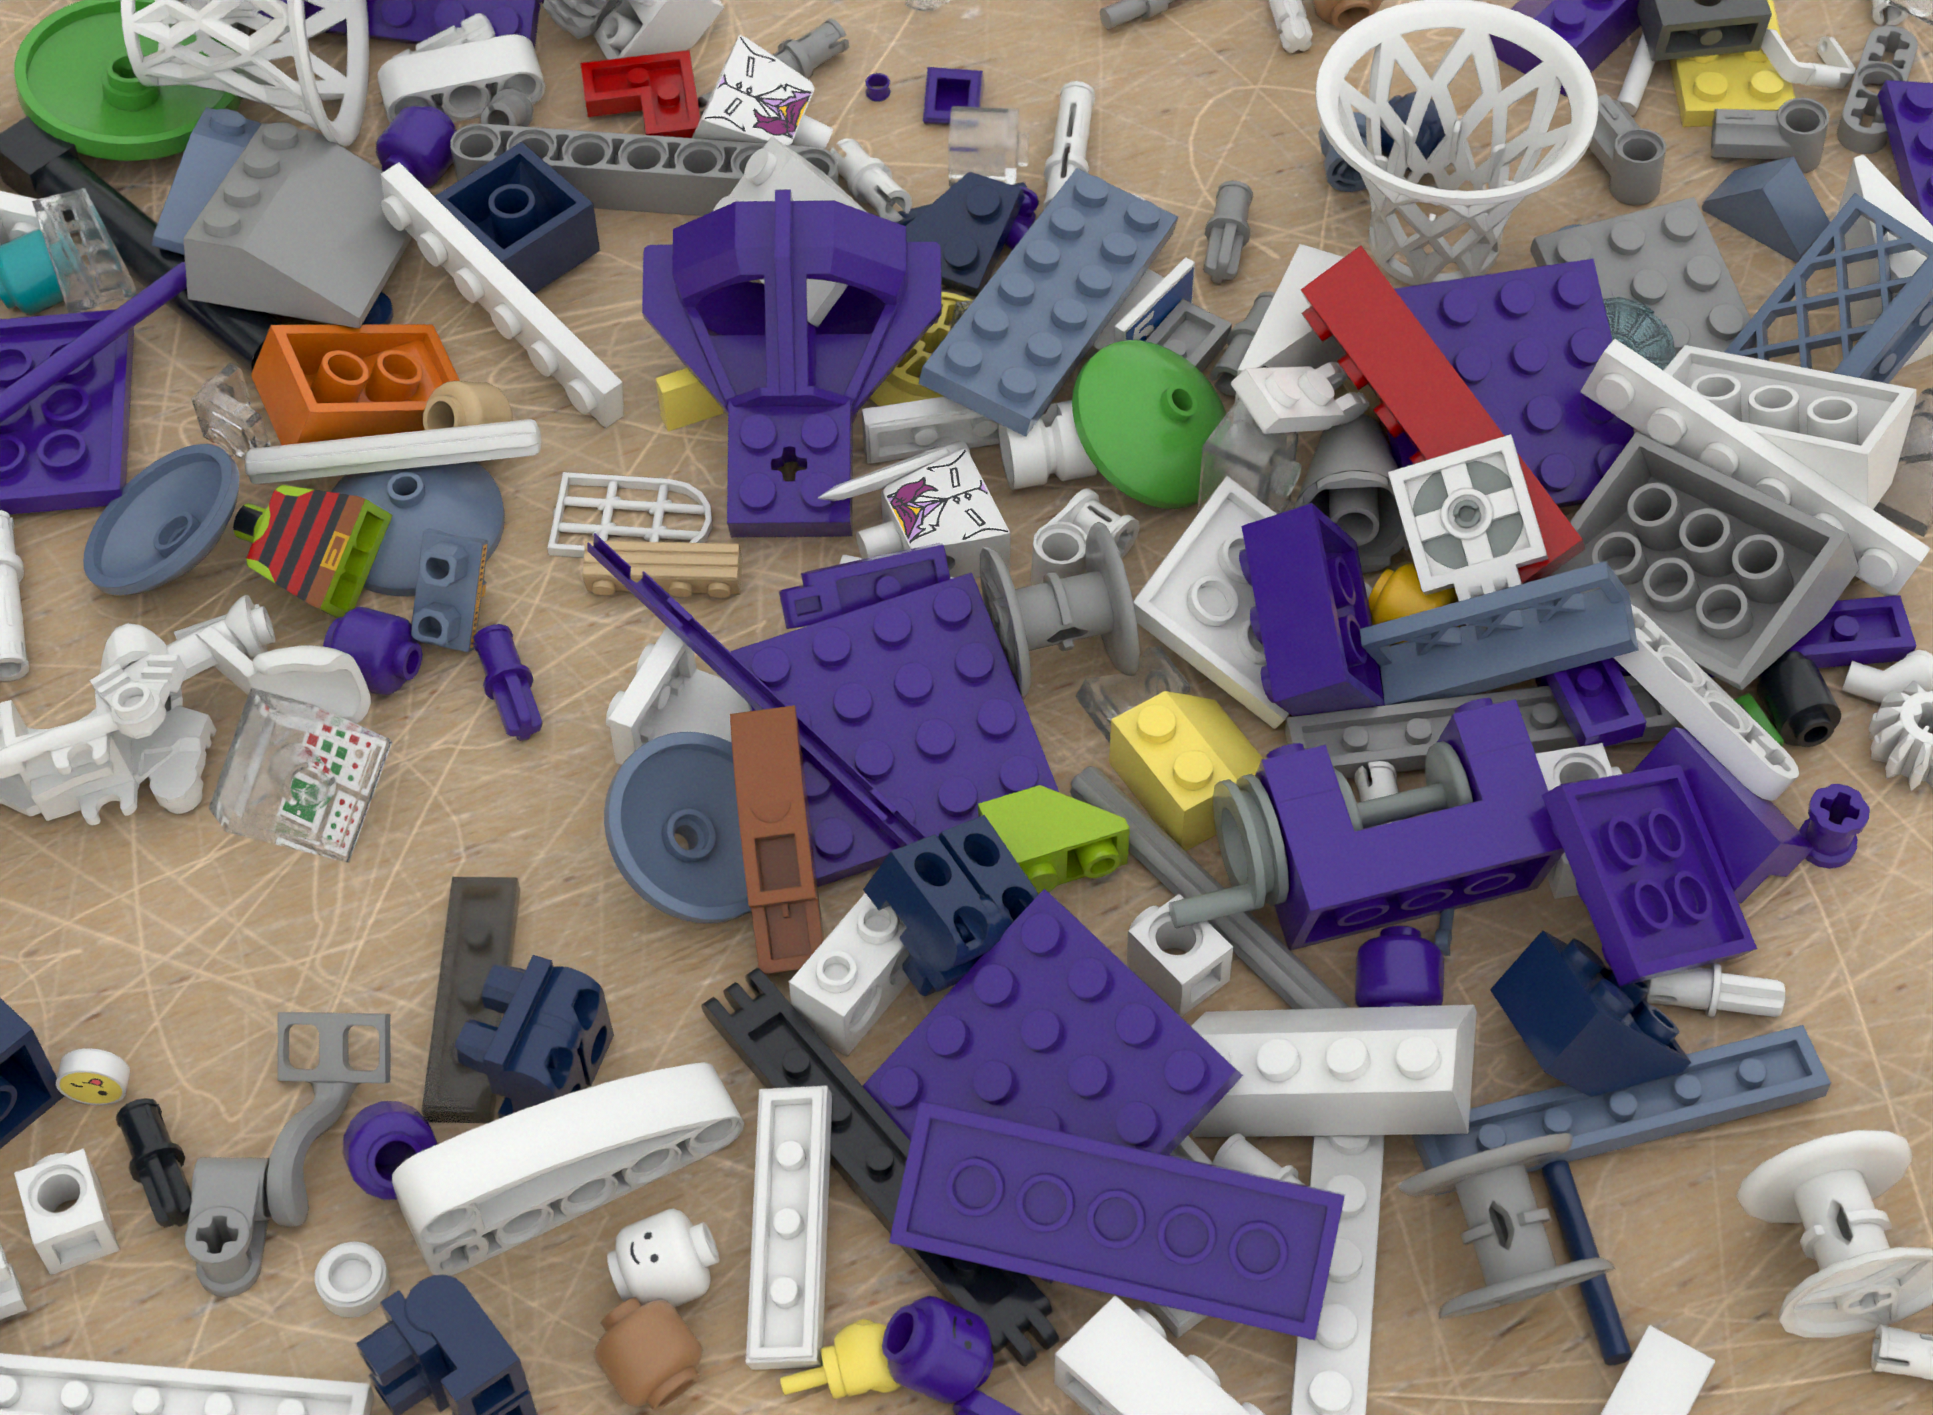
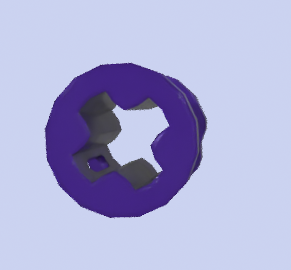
[1799,784,1870,869]

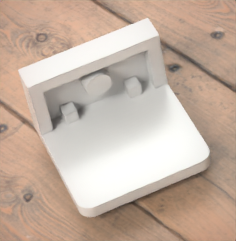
[606,626,750,765]

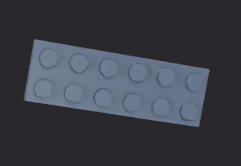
[918,168,1178,437]

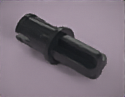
[116,1098,192,1228]

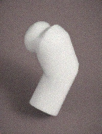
[1842,650,1933,703]

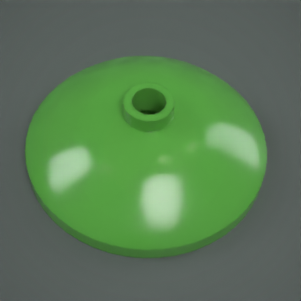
[1072,340,1233,509]

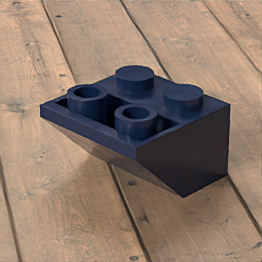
[1490,930,1692,1097]

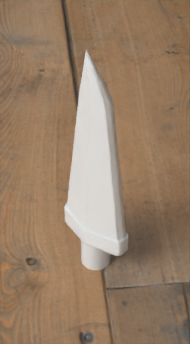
[818,441,971,501]

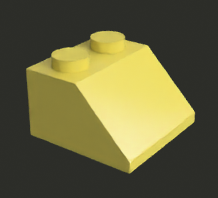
[1109,691,1263,851]

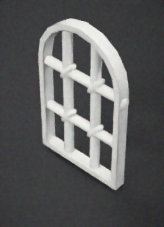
[548,472,712,558]

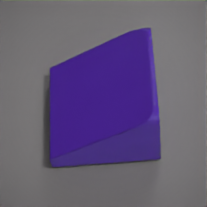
[923,67,984,127]

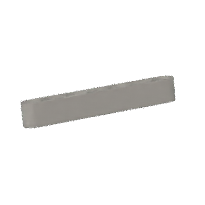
[451,124,839,216]

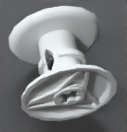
[1736,1130,1933,1338]

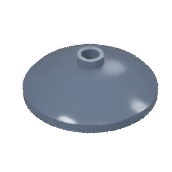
[83,444,239,595]
[331,462,505,597]
[604,732,751,924]

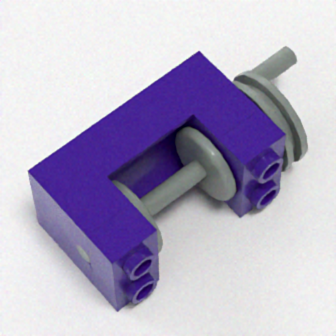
[1169,698,1564,951]

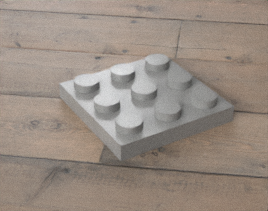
[1530,197,1757,371]

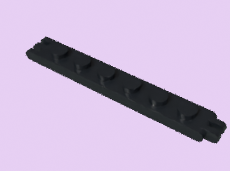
[701,968,1060,1367]

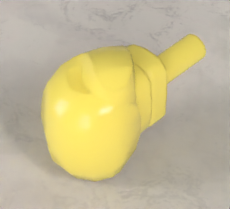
[780,1319,901,1399]

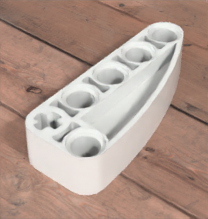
[392,1062,744,1276]

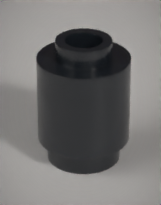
[1757,651,1841,747]

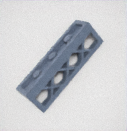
[1360,561,1639,705]

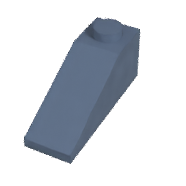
[152,107,262,255]

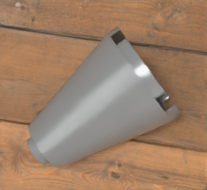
[1294,414,1409,573]

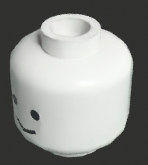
[607,1208,719,1307]

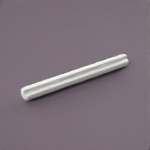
[245,419,541,484]

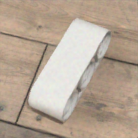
[378,34,545,123]

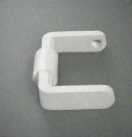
[1761,29,1856,89]

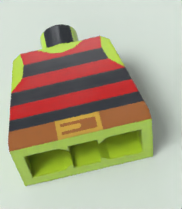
[233,485,393,618]

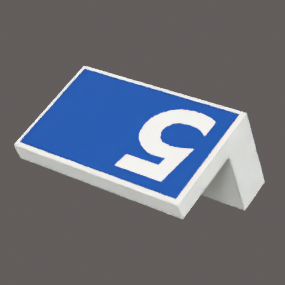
[1084,257,1195,359]

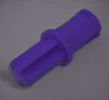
[473,624,543,741]

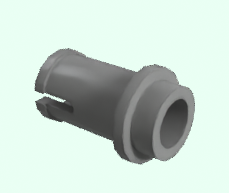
[481,88,534,127]

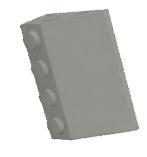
[183,122,412,328]
[1547,432,1859,690]

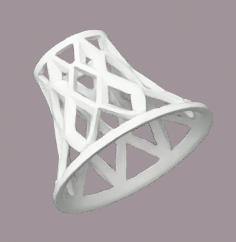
[121,0,369,146]
[1315,0,1598,286]

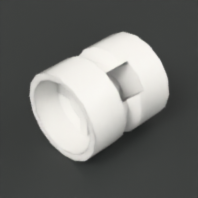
[998,400,1097,490]

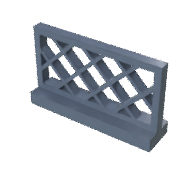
[1724,193,1933,384]

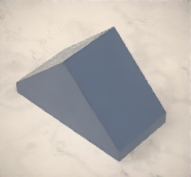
[1701,156,1830,263]

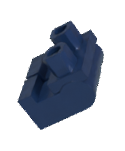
[863,815,1039,997]
[455,955,614,1119]
[356,1275,538,1415]

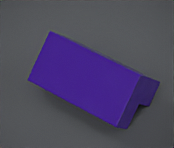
[1631,727,1814,904]

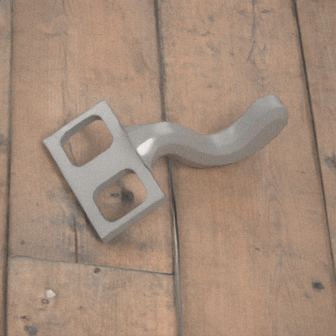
[266,1012,391,1227]

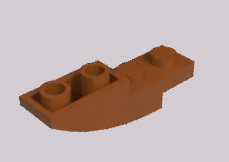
[730,705,824,975]

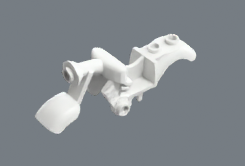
[0,595,371,825]

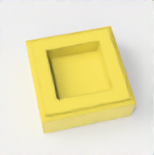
[655,368,724,431]

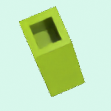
[978,785,1130,894]

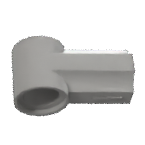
[1589,94,1666,205]
[1711,97,1830,173]

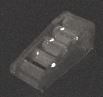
[32,188,137,313]

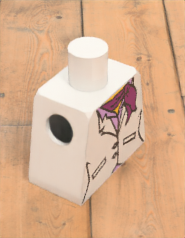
[692,35,833,149]
[856,448,1010,578]

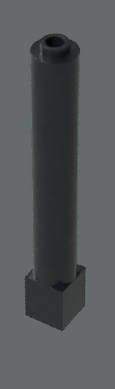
[0,116,284,374]

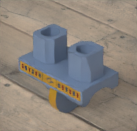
[411,528,489,652]

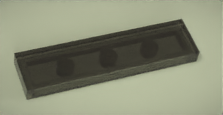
[422,877,520,1123]

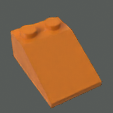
[251,324,460,445]

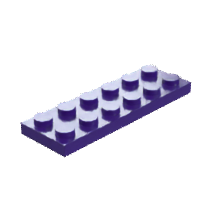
[889,1100,1345,1340]

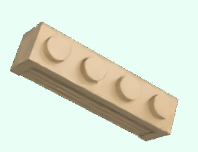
[582,540,742,598]

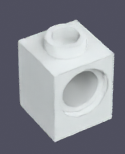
[1127,894,1233,1017]
[14,1148,120,1275]

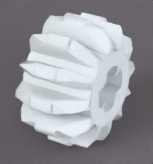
[1868,680,1933,791]

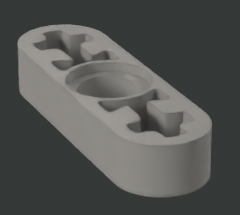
[1837,25,1918,154]

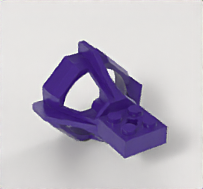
[642,189,942,538]

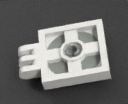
[1388,434,1548,626]

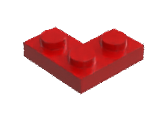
[580,50,700,138]

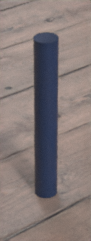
[1541,1161,1633,1365]

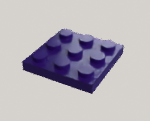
[1542,764,1757,987]

